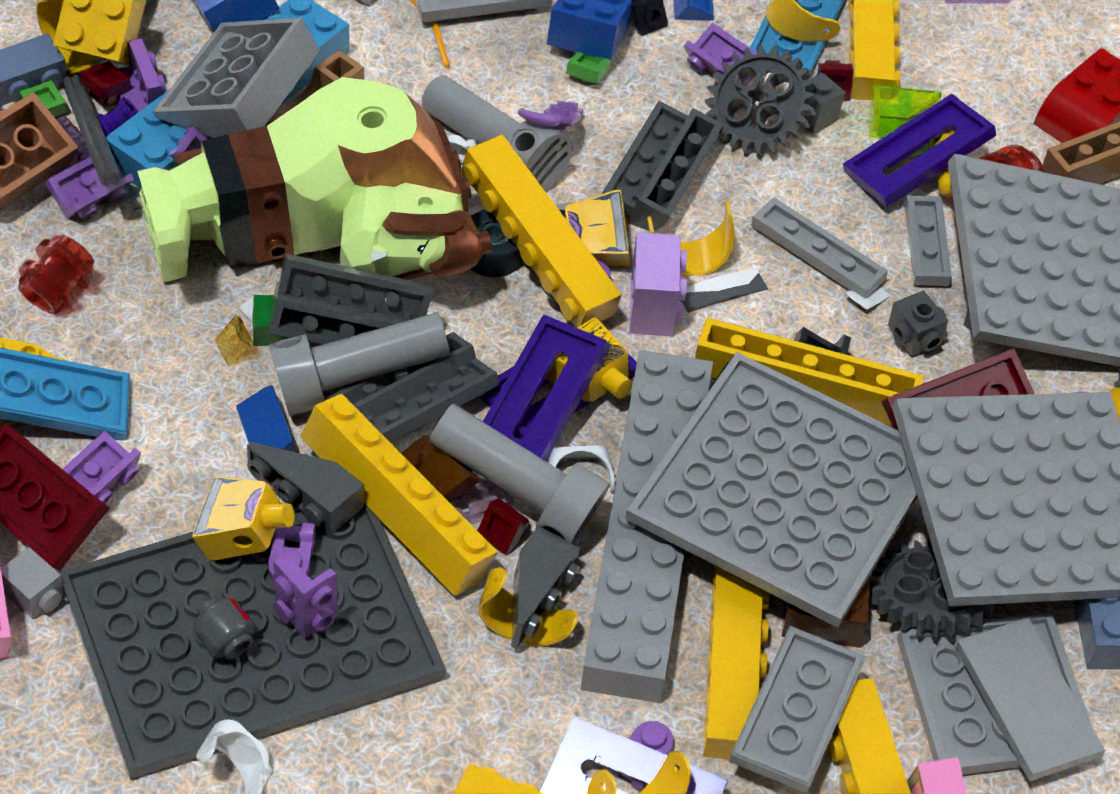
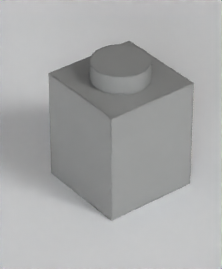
[1,547,65,620]

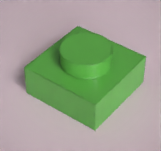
[566,52,611,84]
[19,80,67,117]

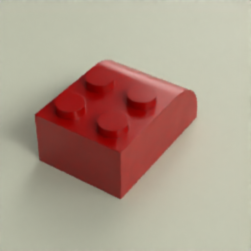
[1034,48,1120,143]

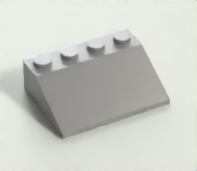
[153,17,320,138]

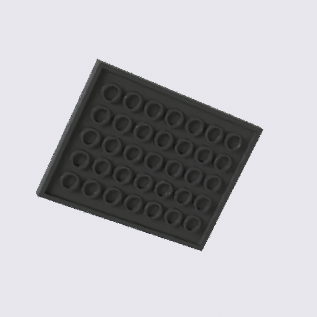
[58,503,446,779]

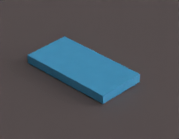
[750,0,846,79]
[0,348,130,440]

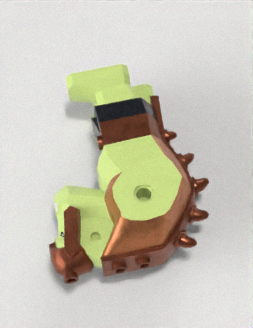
[137,77,493,282]

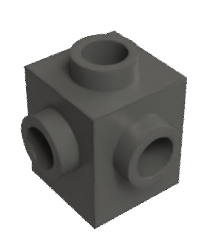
[888,290,948,356]

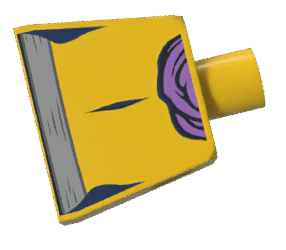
[565,189,631,266]
[192,476,295,561]

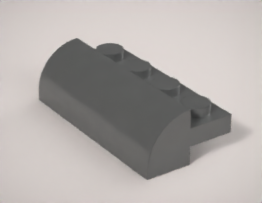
[602,100,723,230]
[269,253,433,344]
[328,332,499,443]

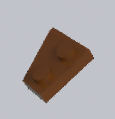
[401,435,479,503]

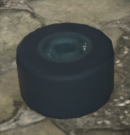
[471,209,524,278]

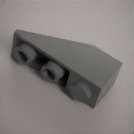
[247,442,364,535]
[511,526,580,649]

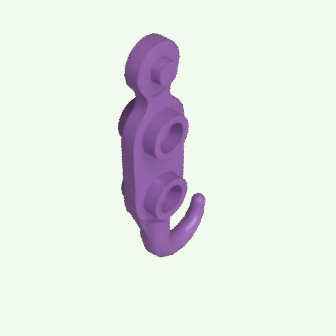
[518,101,584,130]

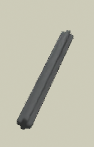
[63,74,120,187]

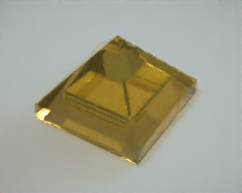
[215,315,253,367]

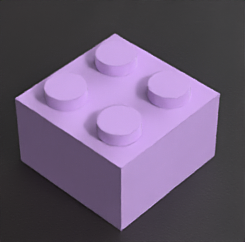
[629,232,687,337]

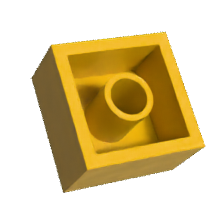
[53,0,146,66]

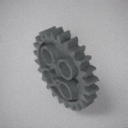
[705,45,817,156]
[869,540,997,637]

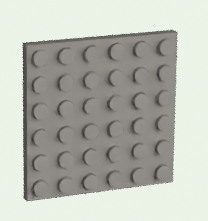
[948,153,1120,367]
[625,352,918,628]
[892,392,1120,606]

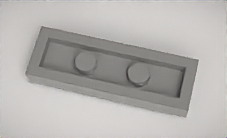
[905,195,952,286]

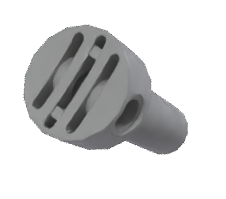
[422,75,572,192]
[269,312,450,417]
[429,403,610,544]

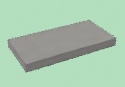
[955,617,1105,781]
[729,626,866,794]

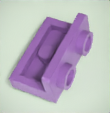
[683,23,757,86]
[118,38,166,112]
[45,156,135,219]
[63,431,141,504]
[272,553,338,638]

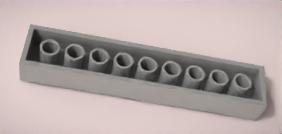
[581,350,713,703]

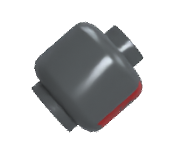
[193,597,255,660]

